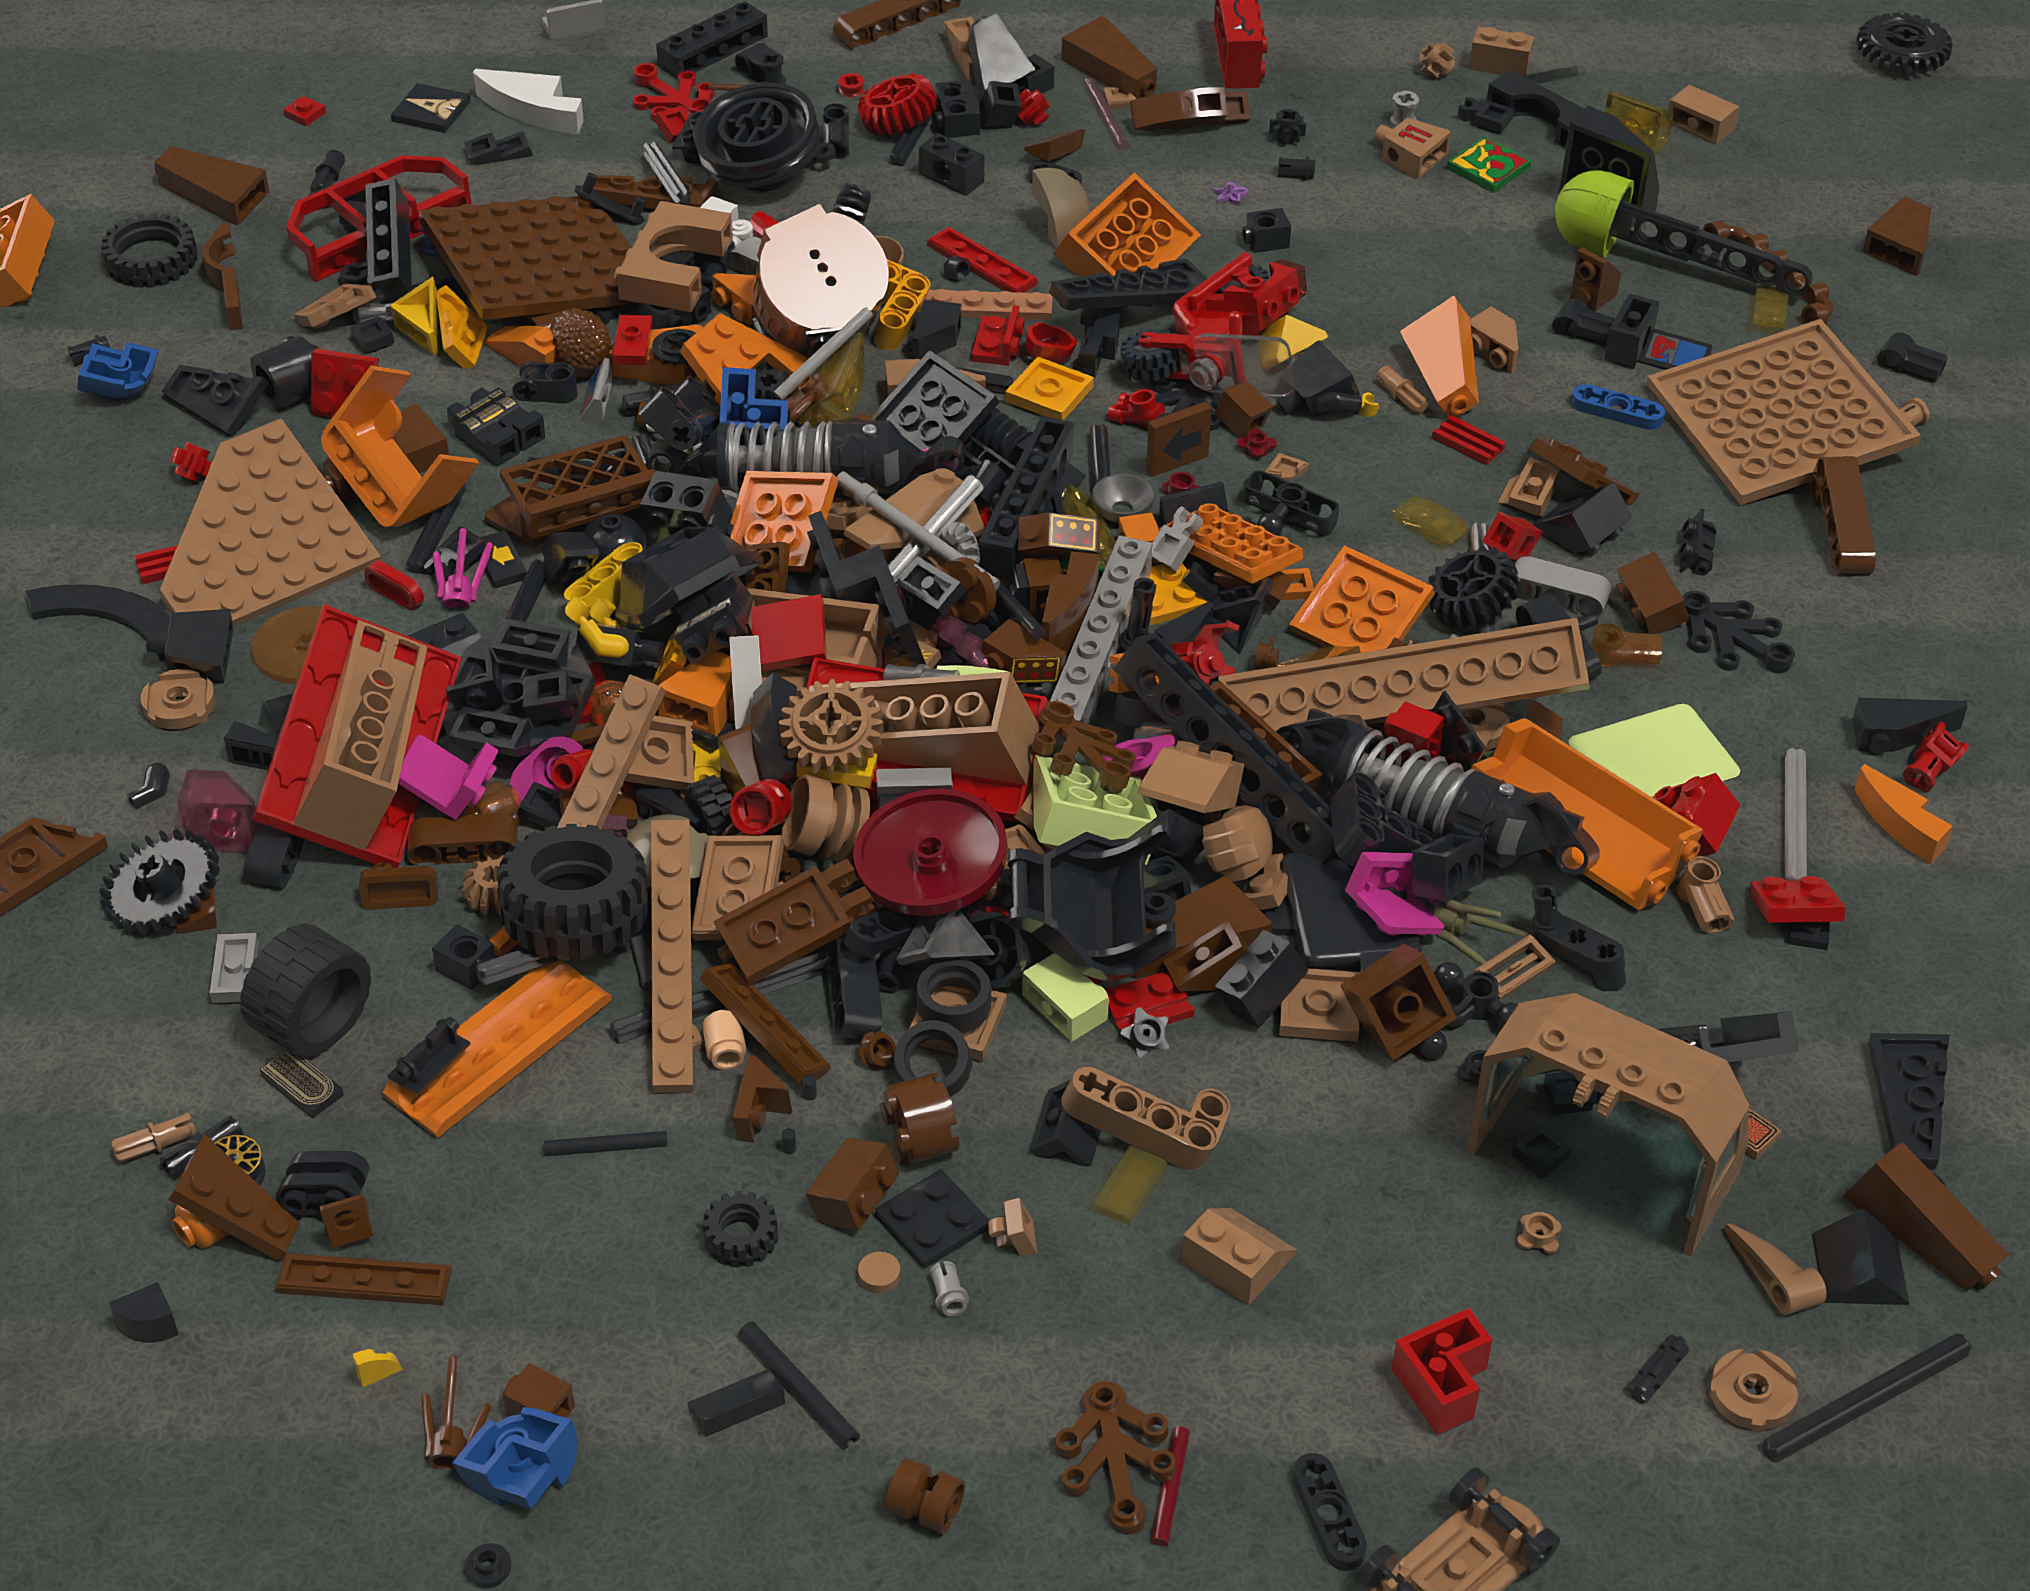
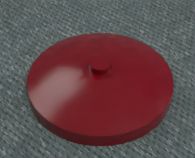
[854,788,1008,916]

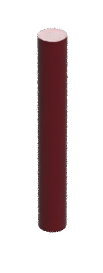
[1151,1426,1190,1547]

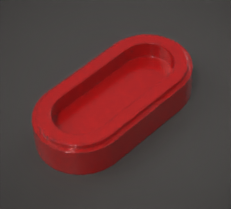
[364,561,424,610]

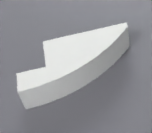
[473,69,584,134]

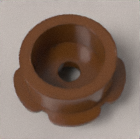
[859,1031,896,1070]

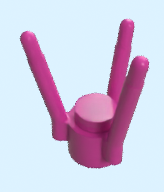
[433,528,493,608]

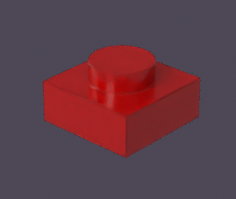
[283,96,326,126]
[654,106,689,143]

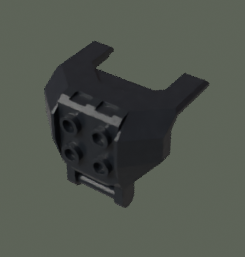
[1007,810,1177,982]

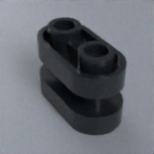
[276,1150,370,1215]

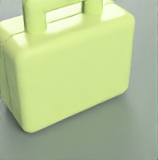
[1569,704,1740,798]

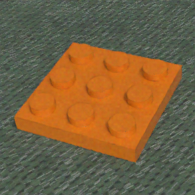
[730,471,839,573]
[1289,545,1435,656]

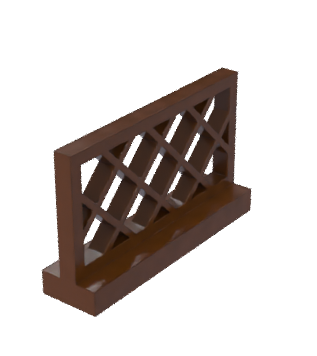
[500,435,655,539]

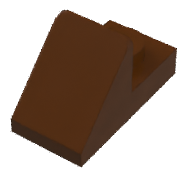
[732,1055,793,1142]

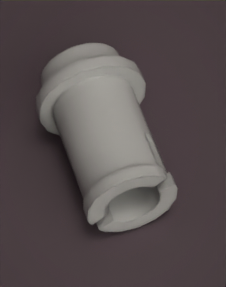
[930,1261,969,1316]

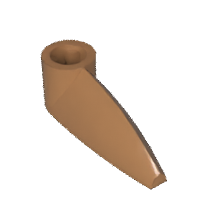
[1725,1223,1827,1316]

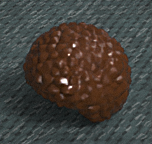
[551,308,612,379]

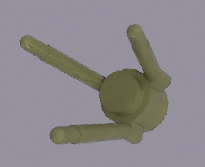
[1434,899,1529,965]

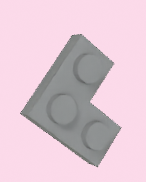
[210,933,259,1003]

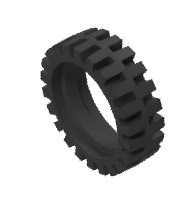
[101,213,198,288]

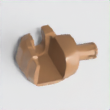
[1202,805,1273,882]

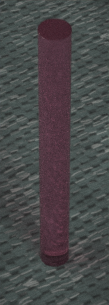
[1084,77,1130,150]

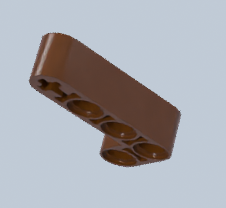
[1808,456,1876,575]

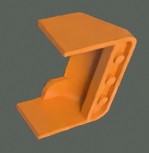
[321,365,480,527]

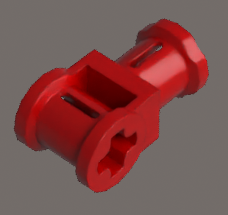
[1903,721,1969,792]

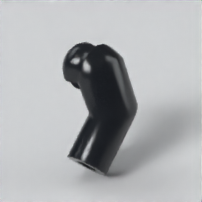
[127,762,170,810]

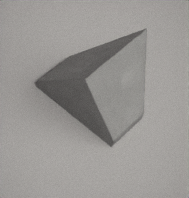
[896,909,995,968]

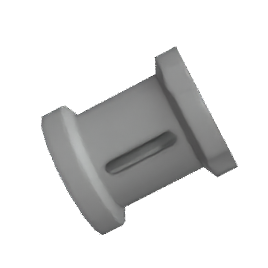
[1390,91,1419,126]

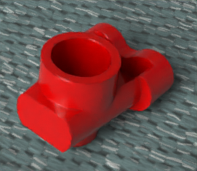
[1107,389,1165,429]

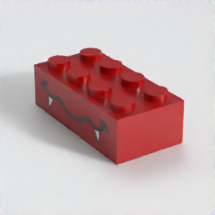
[1213,0,1267,89]

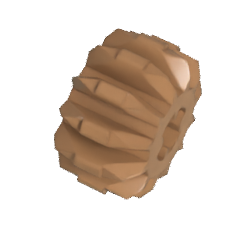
[462,855,504,918]

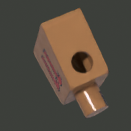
[1374,118,1451,179]

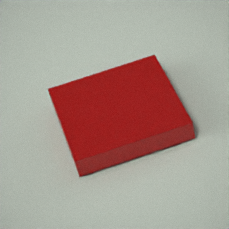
[752,594,827,672]

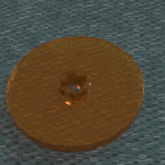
[252,606,322,684]

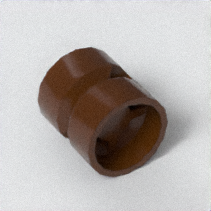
[885,1457,966,1535]

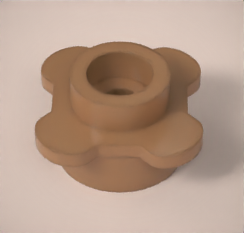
[1517,1212,1562,1254]

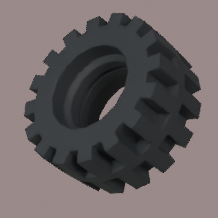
[703,1190,778,1268]

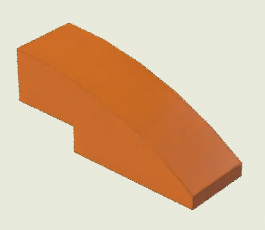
[1854,764,1953,864]

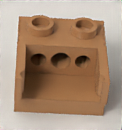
[613,715,694,805]

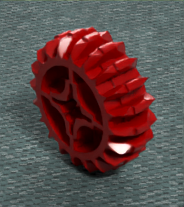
[857,73,937,136]

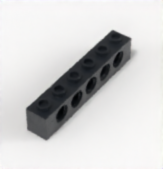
[979,416,1074,579]

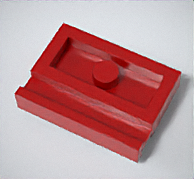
[1105,971,1195,1038]

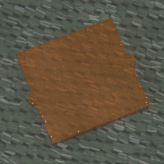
[1278,646,1361,666]

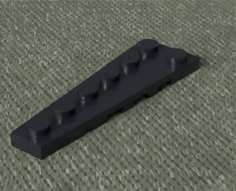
[1049,259,1214,311]

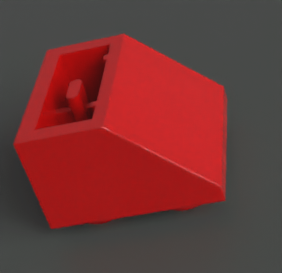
[1653,773,1740,857]

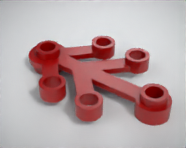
[633,63,715,122]

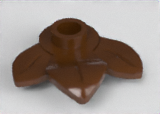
[785,373,829,423]

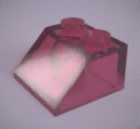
[177,769,259,854]

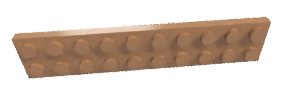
[1218,618,1590,737]

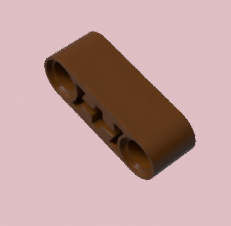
[407,813,518,866]

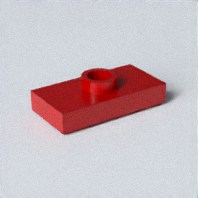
[613,315,653,365]

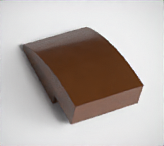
[1042,551,1099,661]

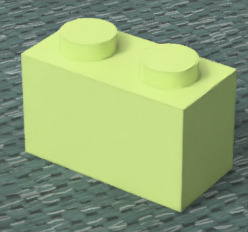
[1022,953,1109,1042]

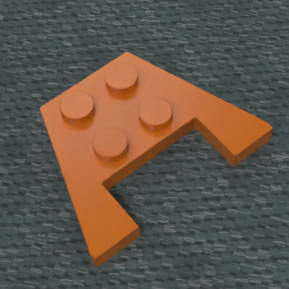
[680,313,809,407]

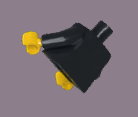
[1276,340,1379,417]

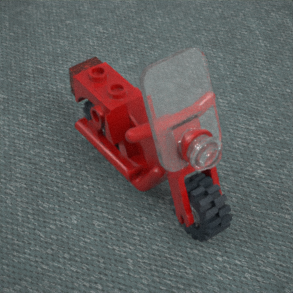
[1120,252,1308,397]

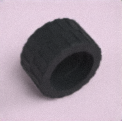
[240,923,371,1058]

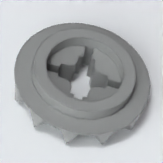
[941,522,980,566]

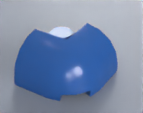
[77,342,159,399]
[452,1407,578,1509]

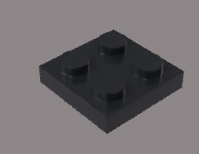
[875,1169,990,1269]

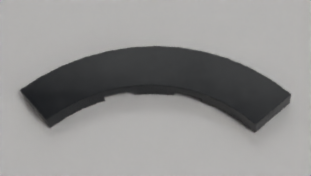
[25,584,172,661]

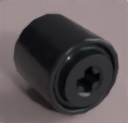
[250,336,315,410]

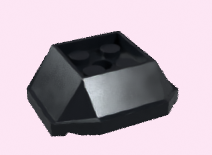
[615,527,763,629]
[442,619,596,757]

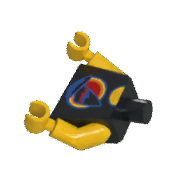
[565,597,664,667]

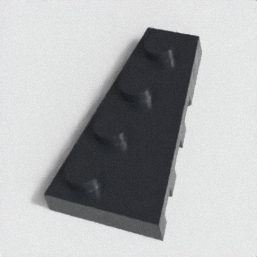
[1868,1033,1950,1169]

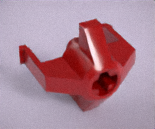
[1170,620,1239,685]

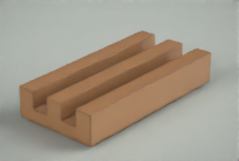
[1474,934,1556,1001]

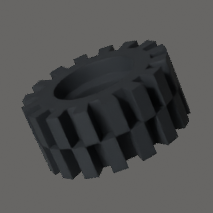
[684,775,733,836]

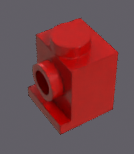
[1482,512,1543,560]

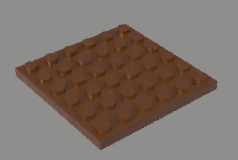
[418,195,637,320]

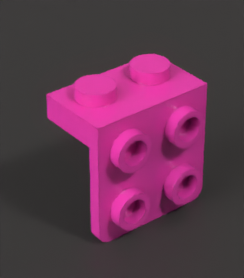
[398,735,499,820]
[1345,852,1445,936]

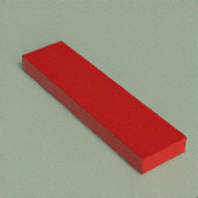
[927,227,1038,293]

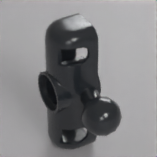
[1243,470,1340,536]

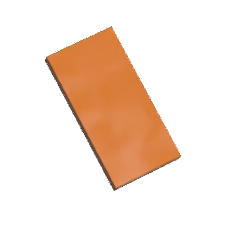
[1159,504,1303,584]

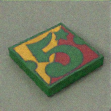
[1447,137,1531,193]

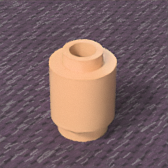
[702,1010,746,1070]

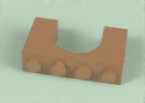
[614,201,733,312]

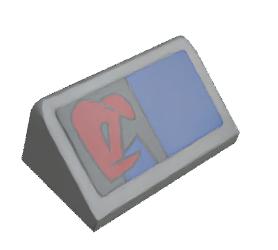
[579,358,613,422]

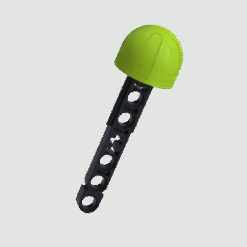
[1555,171,1813,296]

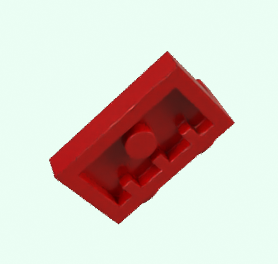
[971,305,1025,366]

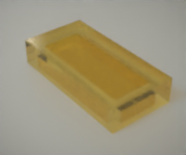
[1093,1145,1167,1226]

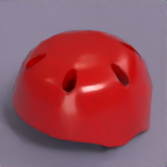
[1026,322,1077,365]

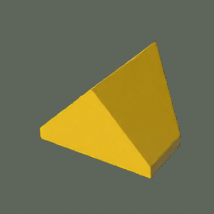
[389,277,442,355]
[1259,315,1328,369]

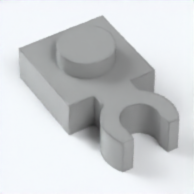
[1152,506,1203,572]

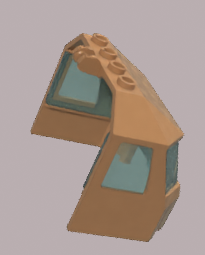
[1467,993,1750,1257]

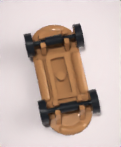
[1358,1467,1560,1591]

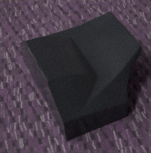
[895,556,967,631]

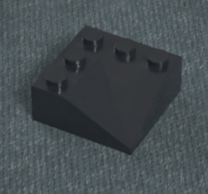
[1558,106,1660,227]

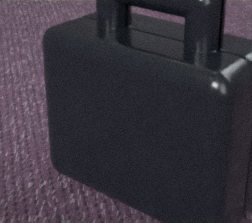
[1260,853,1422,972]

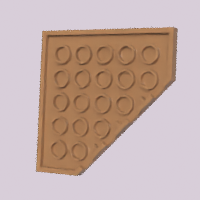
[160,418,381,626]

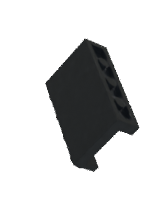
[1657,1011,1799,1062]

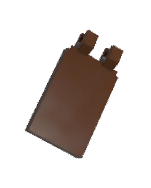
[713,859,877,985]

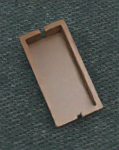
[726,588,889,668]

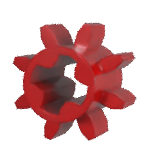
[1018,89,1051,125]
[170,442,212,482]

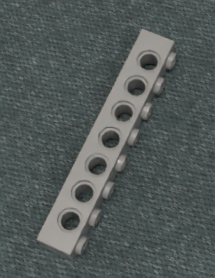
[1039,535,1152,759]

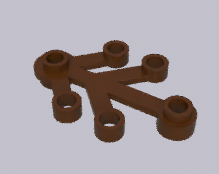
[1032,701,1136,794]
[1055,1381,1176,1535]

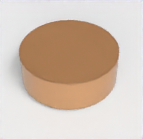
[858,1252,900,1293]

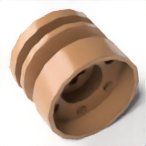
[781,774,870,863]

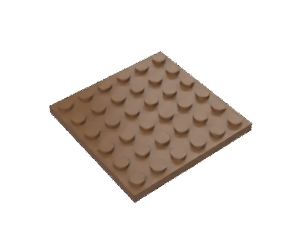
[1647,319,1921,505]

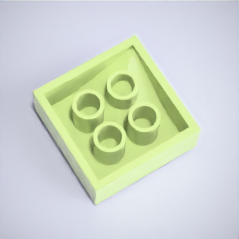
[1034,754,1157,865]

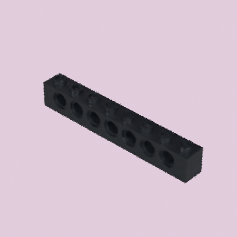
[1113,632,1337,864]

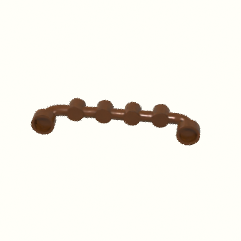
[1703,220,1833,324]

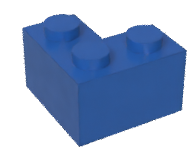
[720,367,788,445]

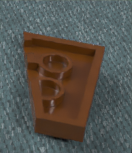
[168,1135,300,1261]

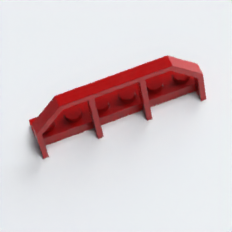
[286,155,472,282]

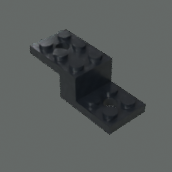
[807,511,927,667]

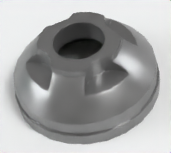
[1092,474,1154,523]

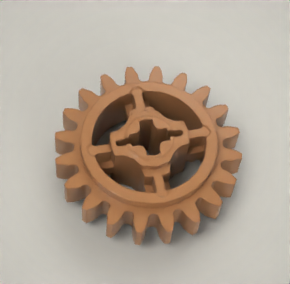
[779,679,883,775]

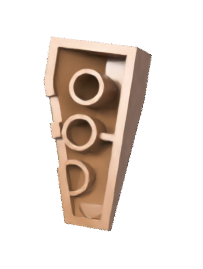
[844,468,985,550]

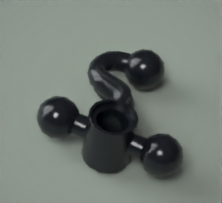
[1416,962,1518,1059]

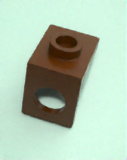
[320,1195,374,1248]

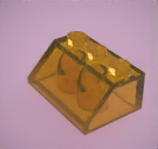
[800,332,865,428]

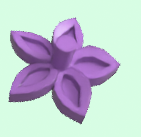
[1213,182,1249,205]

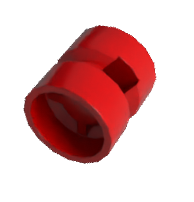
[729,779,793,835]

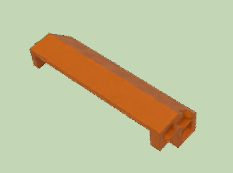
[1471,718,1703,910]

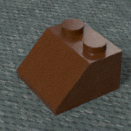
[1340,944,1457,1061]

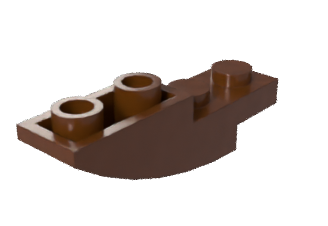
[1130,87,1251,130]

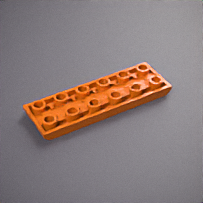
[382,960,612,1138]

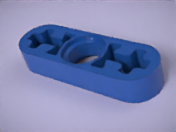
[1571,384,1665,430]

